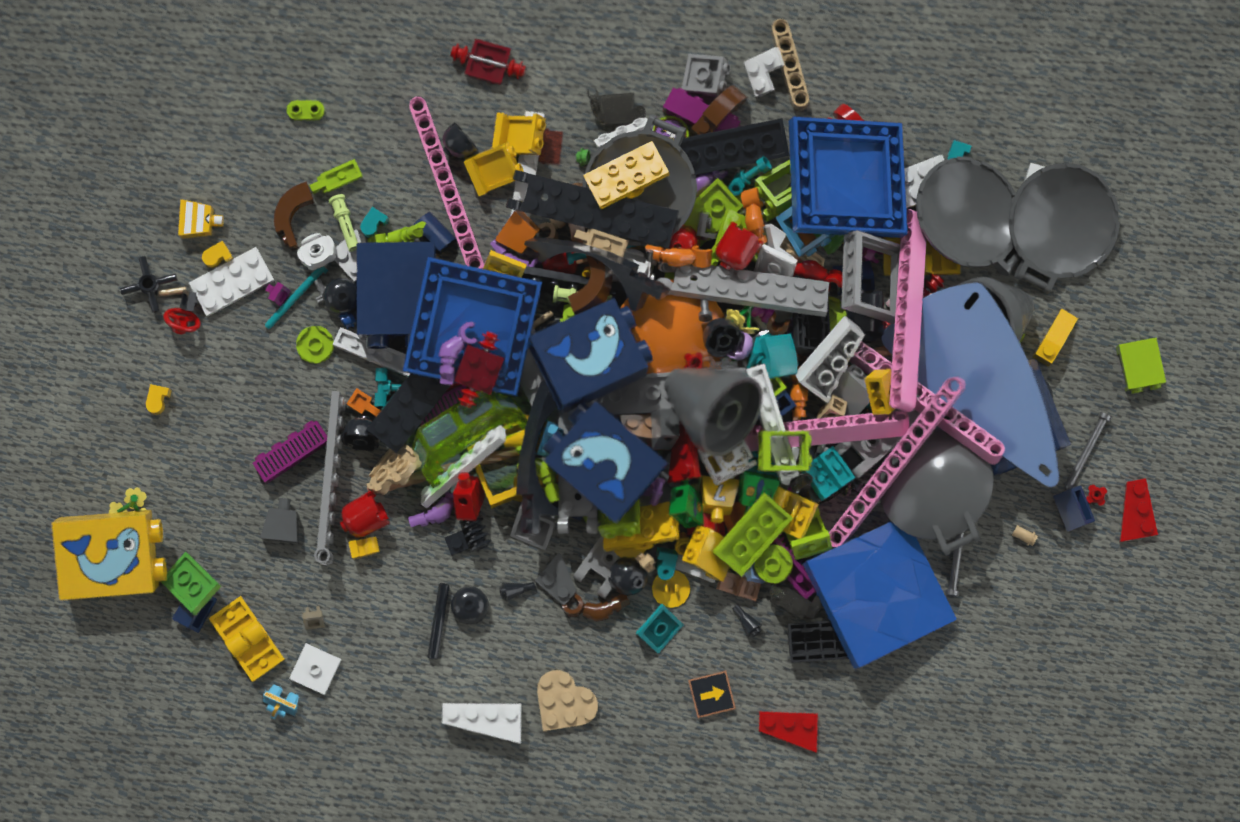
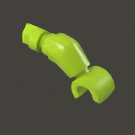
[367,221,426,243]
[515,446,560,503]

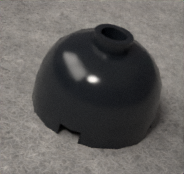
[442,122,479,160]
[323,278,357,315]
[702,318,743,357]
[341,416,380,451]
[608,556,648,596]
[451,586,489,625]

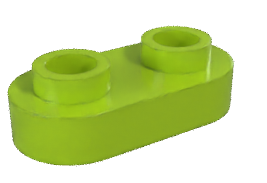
[287,100,325,120]

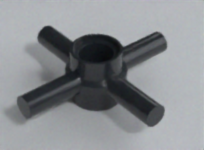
[120,256,178,313]

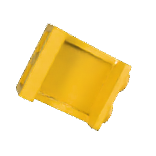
[492,113,546,155]
[464,142,524,196]
[682,526,730,582]

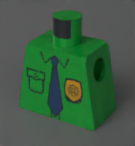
[737,470,780,515]
[669,479,704,529]

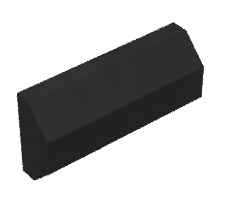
[793,275,830,357]
[788,621,849,663]

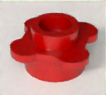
[684,352,703,369]
[1086,485,1107,506]

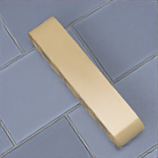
[771,19,809,111]

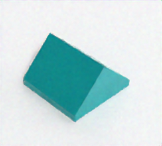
[636,604,684,654]

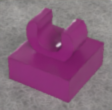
[862,247,883,263]
[265,282,291,307]

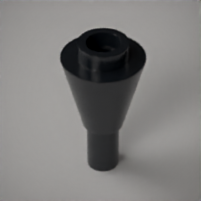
[499,582,536,602]
[733,604,763,637]

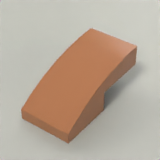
[716,572,761,601]

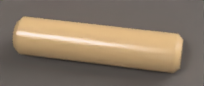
[158,287,187,297]
[532,310,554,330]

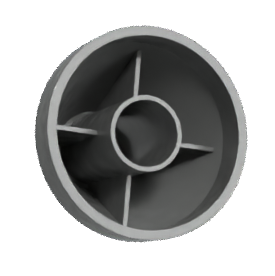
[956,277,1034,343]
[664,368,763,457]

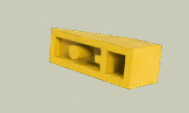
[1032,309,1078,367]

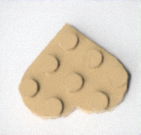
[367,444,422,495]
[537,670,598,731]

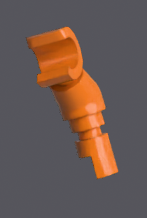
[741,187,768,255]
[645,244,713,268]
[790,366,808,421]

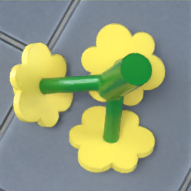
[726,306,759,335]
[109,487,147,513]

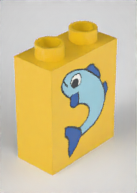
[52,510,167,600]

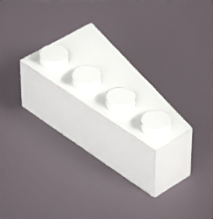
[796,316,864,403]
[442,704,522,743]

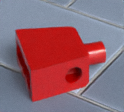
[453,472,485,521]

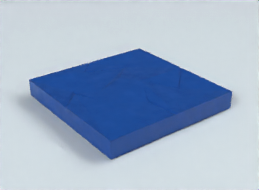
[789,117,908,238]
[403,257,542,396]
[803,521,957,670]

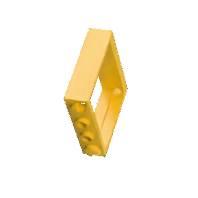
[465,414,558,509]

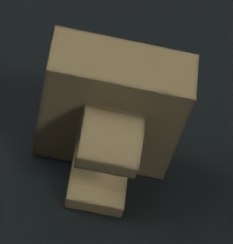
[302,606,325,630]

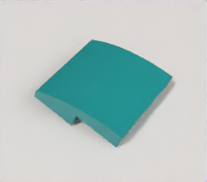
[759,334,798,379]
[800,446,856,501]

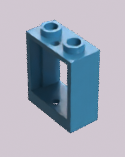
[776,206,835,257]

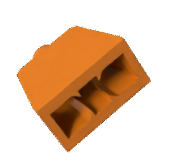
[495,210,540,254]

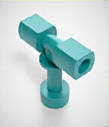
[728,156,772,196]
[374,368,401,407]

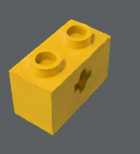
[864,369,896,415]

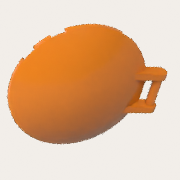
[621,279,725,374]

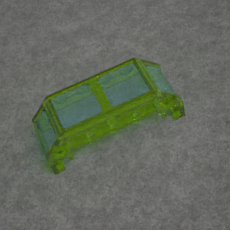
[412,390,527,488]

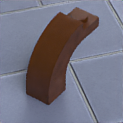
[692,85,748,135]
[274,182,315,250]
[568,255,613,315]

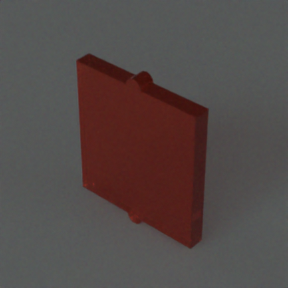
[538,128,563,164]

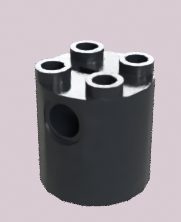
[846,290,884,343]

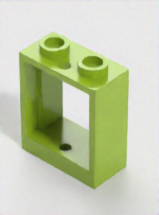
[755,160,792,217]
[758,431,812,471]

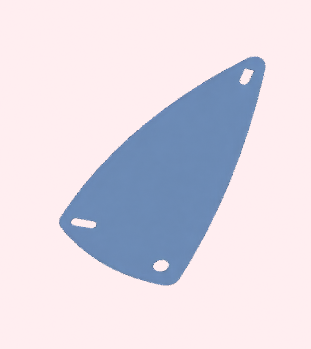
[882,283,1059,487]

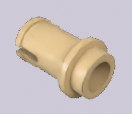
[1012,525,1038,546]

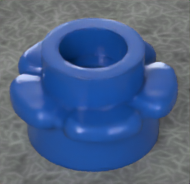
[339,313,356,329]

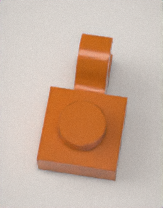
[346,388,381,416]

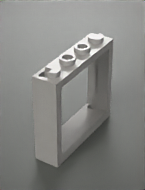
[842,230,900,324]

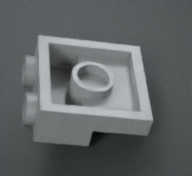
[682,54,730,97]

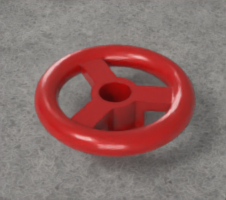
[163,308,201,335]

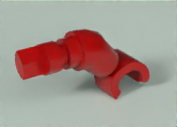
[793,260,843,292]

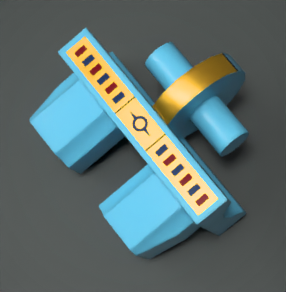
[535,420,564,457]
[263,685,299,719]

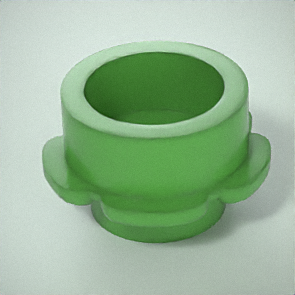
[576,148,591,167]

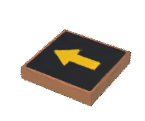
[688,671,736,718]

